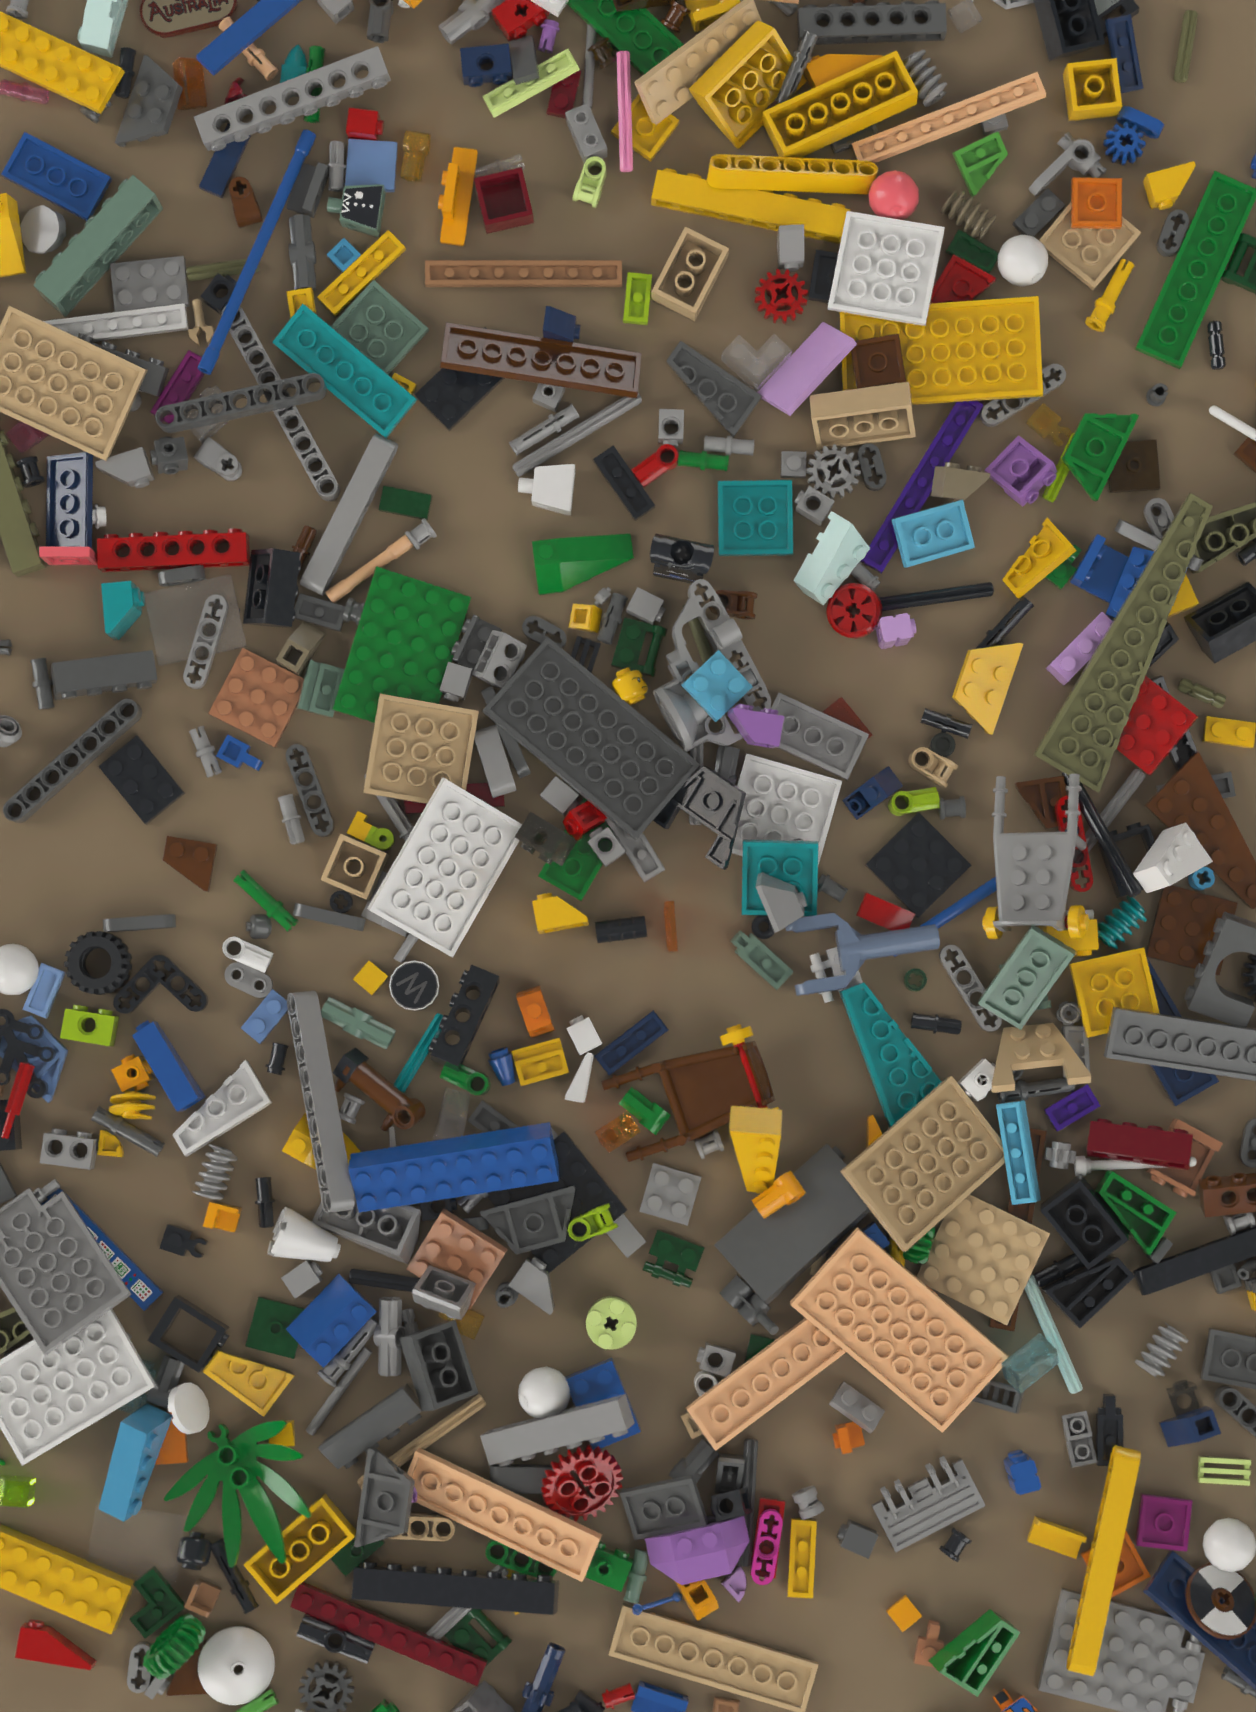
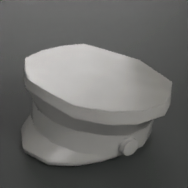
[20,205,66,254]

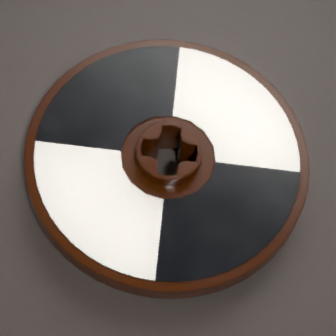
[1185,1563,1256,1640]

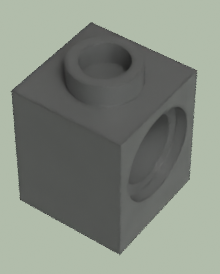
[837,1519,879,1559]

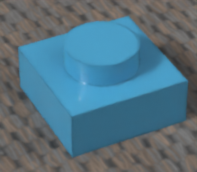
[326,238,361,272]

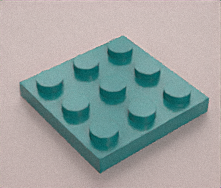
[718,480,793,556]
[742,839,819,917]

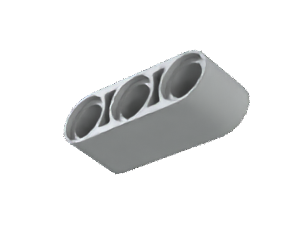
[474,724,517,798]

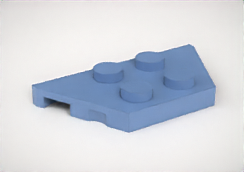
[0,1015,68,1103]

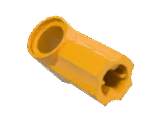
[752,1171,806,1219]

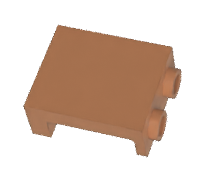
[1146,1119,1223,1198]

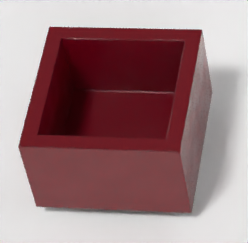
[474,167,534,234]

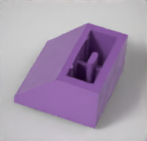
[727,704,784,748]

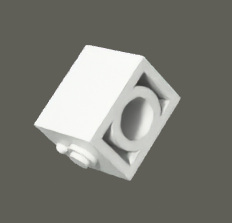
[957,1059,995,1101]

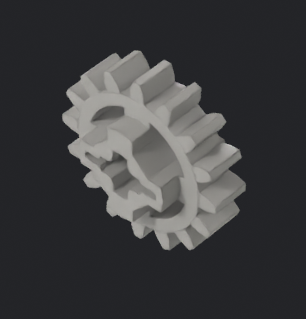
[806,444,861,500]

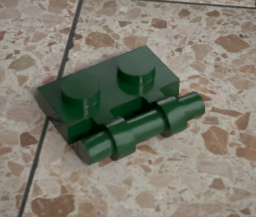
[643,1229,705,1288]

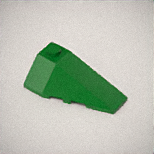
[532,533,634,595]

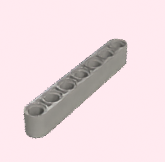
[300,433,398,596]

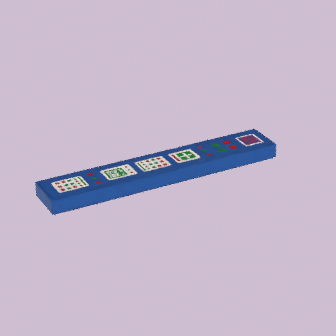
[42,1188,163,1311]

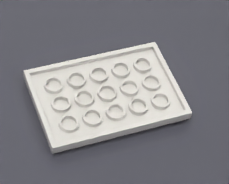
[367,778,527,958]
[0,1309,156,1466]

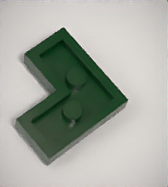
[129,1566,185,1639]

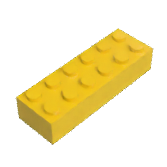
[763,50,918,158]
[0,1524,135,1635]

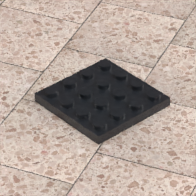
[487,1131,628,1273]

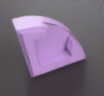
[721,1566,747,1603]

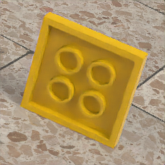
[1069,947,1160,1038]

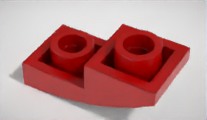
[856,893,915,931]

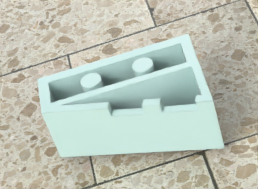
[794,511,870,605]

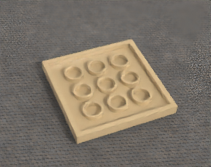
[363,694,479,804]
[916,1194,1051,1325]

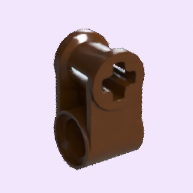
[229,177,263,228]
[709,590,758,620]

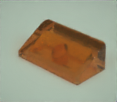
[173,57,207,110]

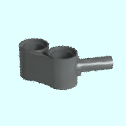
[719,1275,779,1335]

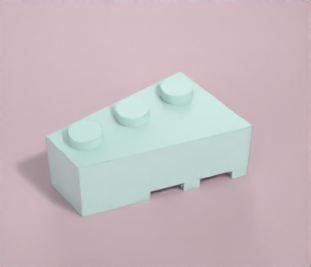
[78,0,128,58]

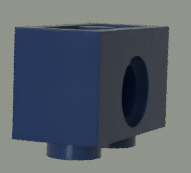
[460,43,512,87]

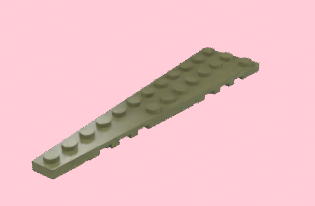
[1033,493,1213,793]

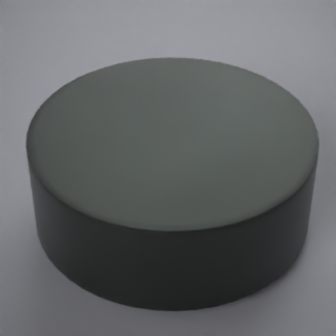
[930,732,956,758]

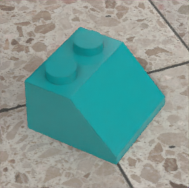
[101,581,145,641]

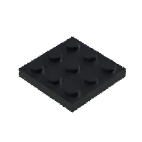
[865,812,972,918]

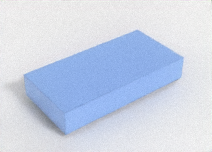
[23,963,66,1019]

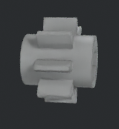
[1044,1141,1076,1169]

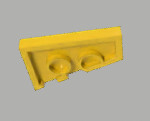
[1002,517,1077,599]
[203,1350,295,1417]

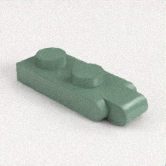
[730,930,794,990]

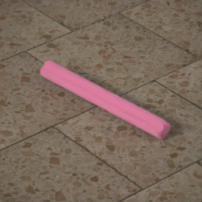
[617,51,633,172]

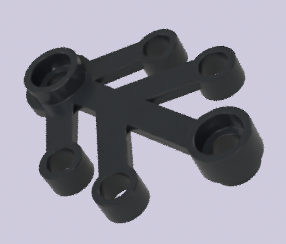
[0,1009,55,1099]

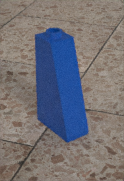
[132,1020,206,1112]

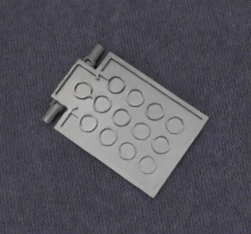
[0,1179,132,1355]
[1038,1588,1205,1712]

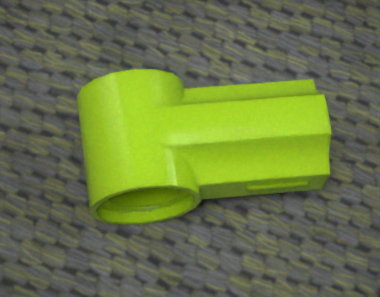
[888,787,940,816]

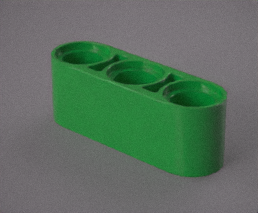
[486,1539,557,1578]

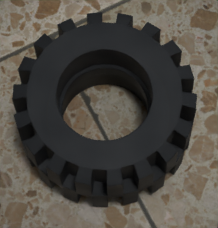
[64,931,132,995]

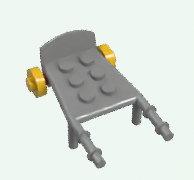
[982,774,1089,939]

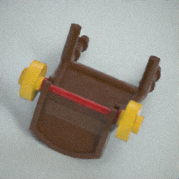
[601,1024,779,1162]

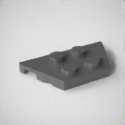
[115,55,183,147]
[480,1185,576,1255]
[354,1447,415,1547]

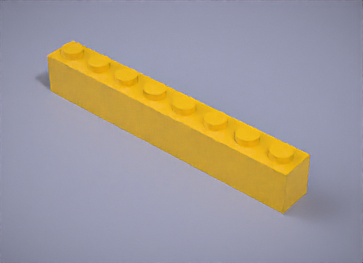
[651,168,851,244]

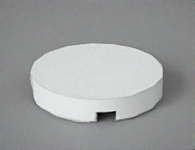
[168,1382,210,1434]

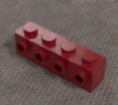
[1087,1119,1193,1170]

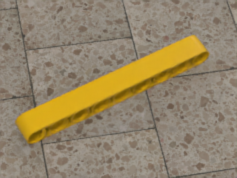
[1066,1445,1141,1676]

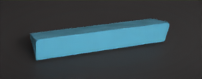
[996,1100,1041,1205]

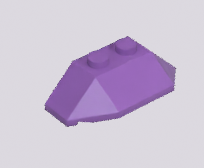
[645,1515,750,1585]

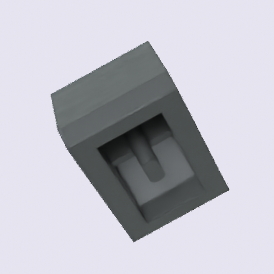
[715,1453,745,1493]

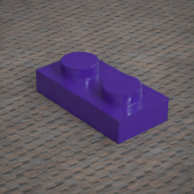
[1043,1084,1100,1132]

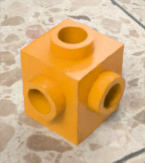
[111,1054,154,1092]

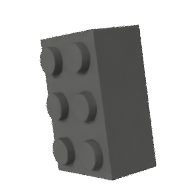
[399,1320,478,1411]

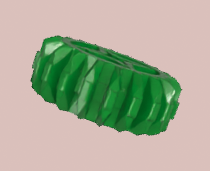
[143,1614,206,1680]

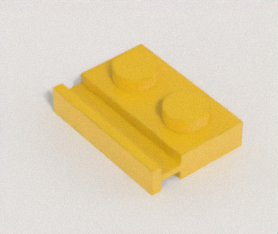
[511,1037,569,1086]

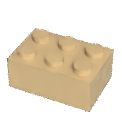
[651,227,729,321]

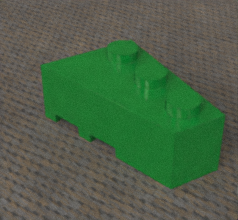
[1095,1170,1177,1255]
[928,1609,1021,1697]

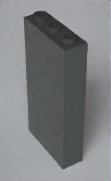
[714,1144,871,1305]

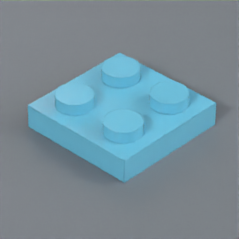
[681,650,753,722]

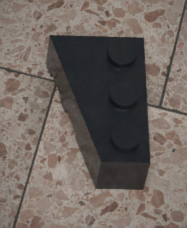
[1041,1256,1135,1329]

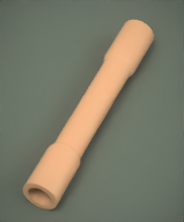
[325,535,414,603]

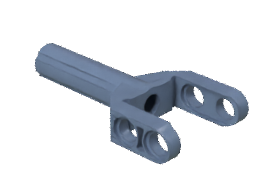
[786,913,940,996]

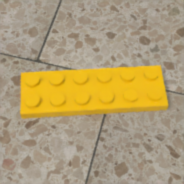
[0,11,125,114]

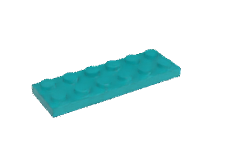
[272,304,418,438]

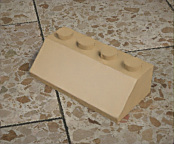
[810,382,916,450]

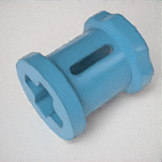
[1188,867,1215,891]

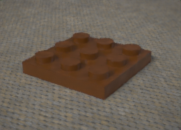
[1146,885,1238,976]

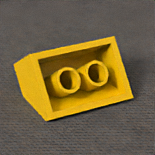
[532,893,589,934]

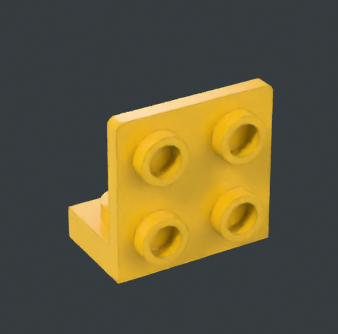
[684,0,740,32]

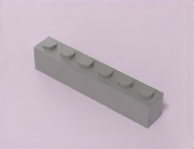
[480,1394,635,1467]

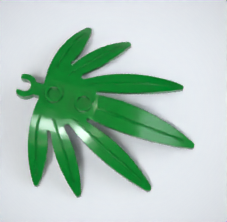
[164,1420,312,1568]

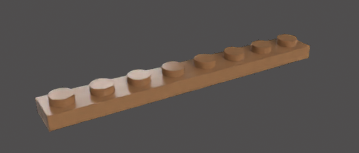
[425,260,622,287]

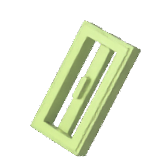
[1198,1456,1251,1486]

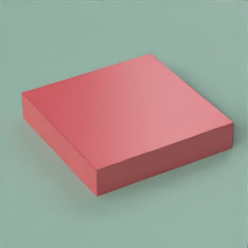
[39,547,98,565]

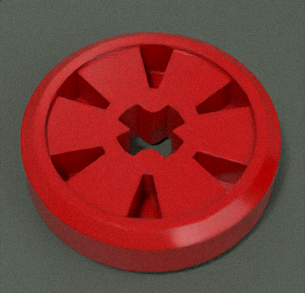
[826,583,882,638]

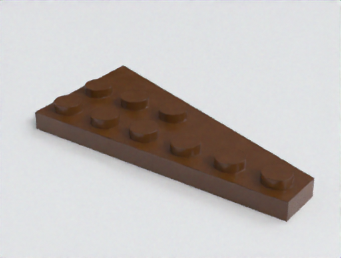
[1145,751,1256,910]

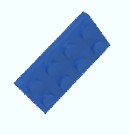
[1,132,112,221]

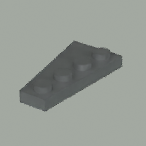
[666,341,762,438]

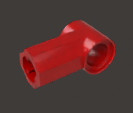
[631,444,679,488]

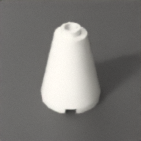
[268,1207,341,1262]

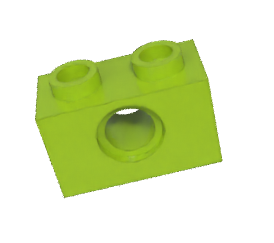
[60,1004,119,1046]

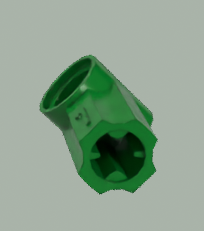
[440,1064,491,1096]
[619,1087,671,1135]

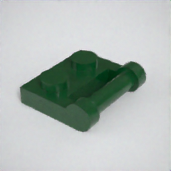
[1221,233,1256,294]
[611,617,667,677]
[444,1609,512,1666]

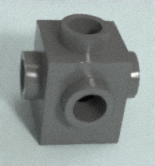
[150,437,188,475]

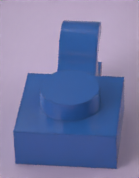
[216,735,264,771]

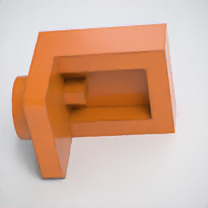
[832,1421,865,1454]

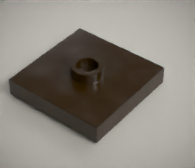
[1109,440,1160,493]

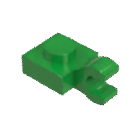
[1045,544,1082,590]

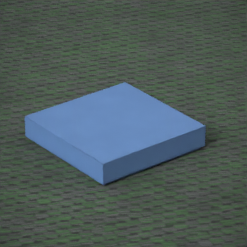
[345,139,398,192]

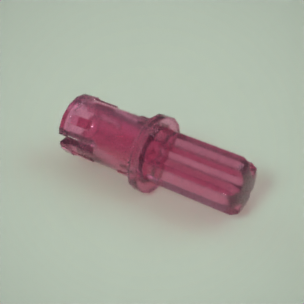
[0,79,50,104]

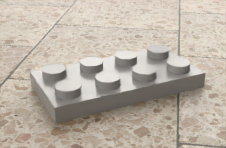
[771,693,869,780]

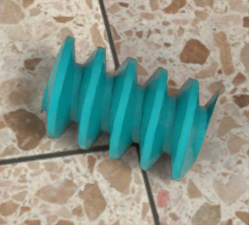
[1098,895,1147,950]

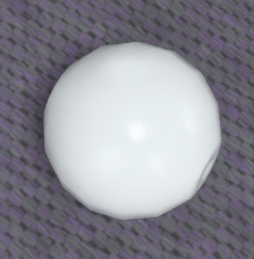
[998,234,1048,287]
[0,944,39,995]
[518,1367,570,1419]
[1203,1518,1256,1572]

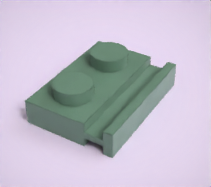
[297,660,344,718]

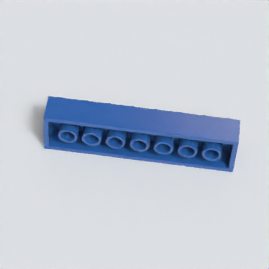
[348,1122,559,1213]

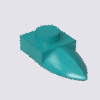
[280,44,307,83]

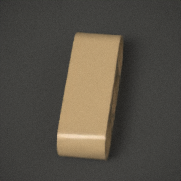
[389,1512,456,1541]

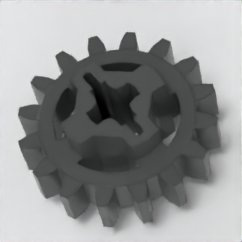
[298,1660,355,1712]

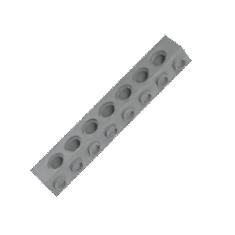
[194,46,391,151]

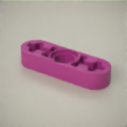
[751,1509,783,1585]

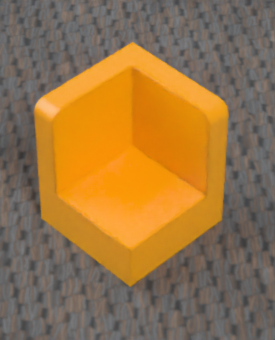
[203,1201,242,1232]

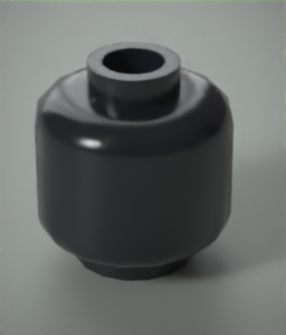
[176,1532,212,1571]

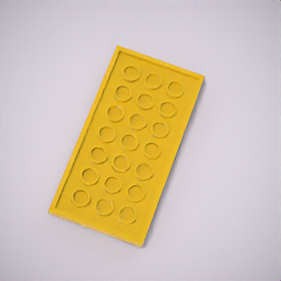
[840,296,1043,405]

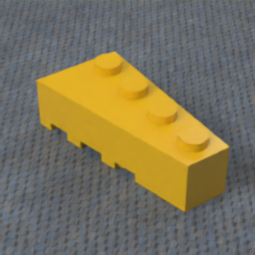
[729,1106,782,1194]

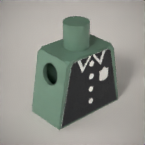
[327,185,386,238]

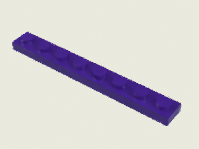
[860,401,983,574]

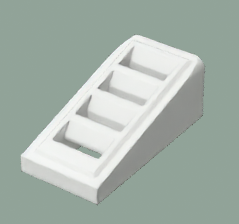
[565,1052,594,1103]

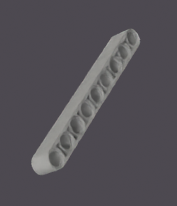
[222,306,340,501]
[287,991,355,1213]

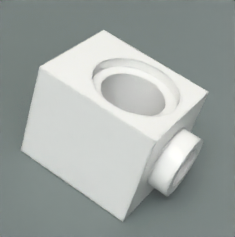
[566,1015,602,1055]

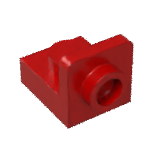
[563,801,607,841]

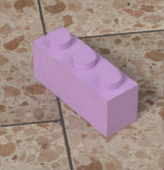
[1046,612,1113,686]

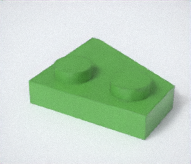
[952,132,1008,197]

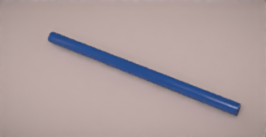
[894,829,1078,957]

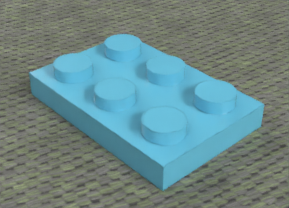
[891,500,975,568]

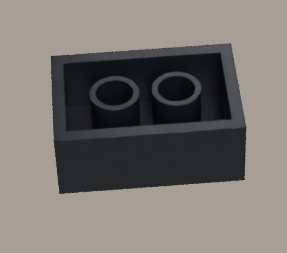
[1040,1174,1129,1270]

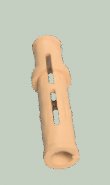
[218,17,278,81]

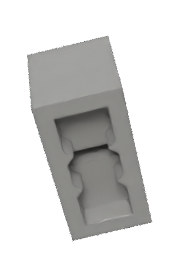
[565,103,607,163]
[471,630,527,689]
[40,1128,99,1170]

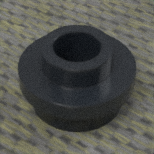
[751,915,775,939]

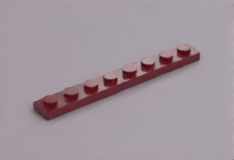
[290,1582,488,1686]

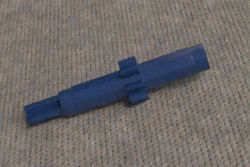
[521,1643,565,1712]

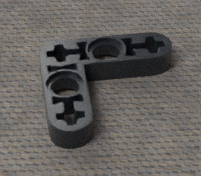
[113,955,208,1014]

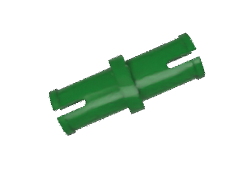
[678,450,729,471]

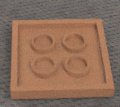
[208,648,304,748]
[407,1208,508,1310]

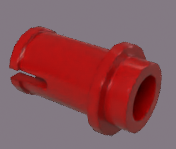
[602,1683,635,1709]

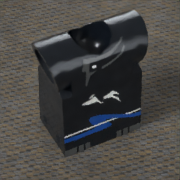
[650,534,714,584]

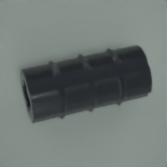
[595,916,647,943]

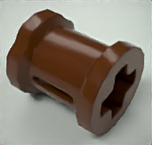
[660,0,691,33]

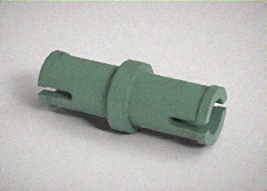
[623,1549,649,1604]

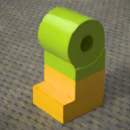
[347,811,395,851]

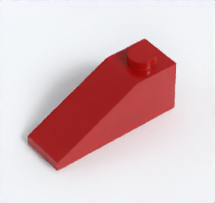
[15,1620,96,1671]

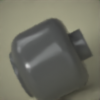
[246,914,272,939]

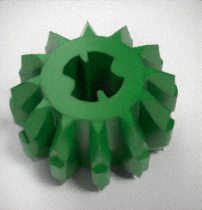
[903,1227,935,1264]

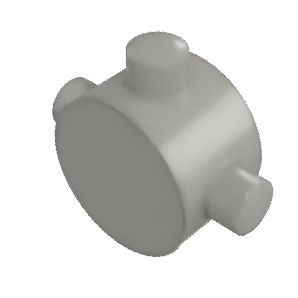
[594,587,611,606]

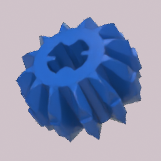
[1103,122,1146,166]

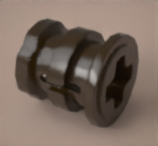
[587,37,617,70]

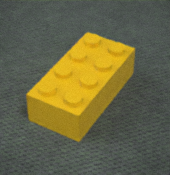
[244,1493,356,1604]

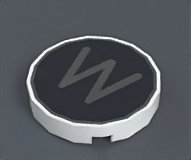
[389,961,440,1011]

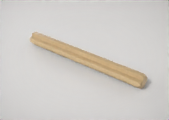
[357,1394,486,1489]

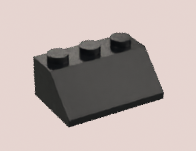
[1034,0,1105,61]
[243,548,301,628]
[1184,582,1256,664]

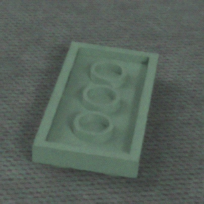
[978,925,1076,1030]

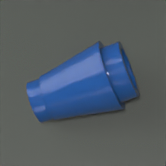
[488,1047,516,1086]

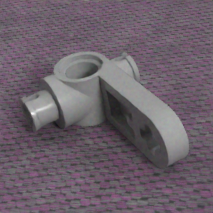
[1028,132,1107,197]

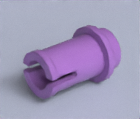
[537,19,560,53]

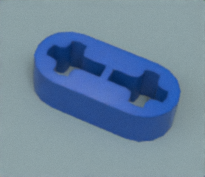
[1117,106,1164,139]

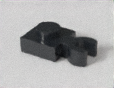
[159,1224,208,1258]

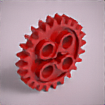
[541,1445,623,1522]

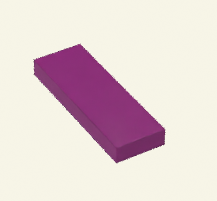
[150,350,205,424]

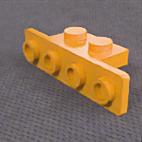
[438,147,478,246]

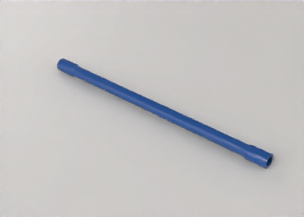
[197,129,316,375]

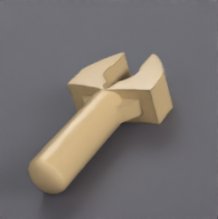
[188,299,214,347]

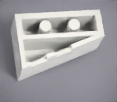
[1133,822,1213,893]

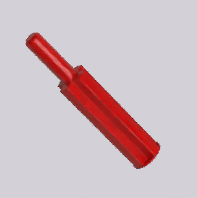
[1,1062,35,1139]

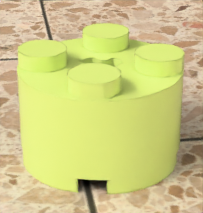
[586,1296,637,1349]

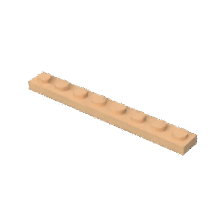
[852,72,1046,163]

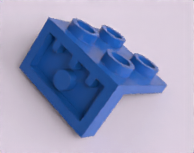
[1070,534,1129,604]

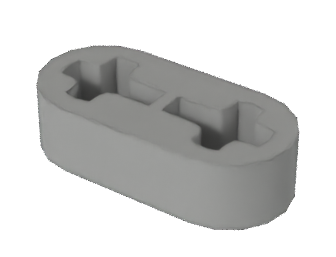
[127,1642,152,1693]

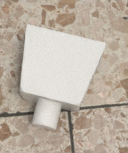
[518,464,575,516]

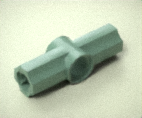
[321,997,397,1050]

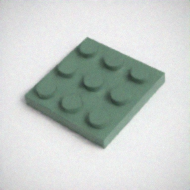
[331,280,429,375]

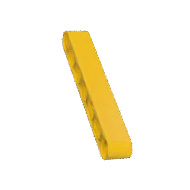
[707,154,878,194]

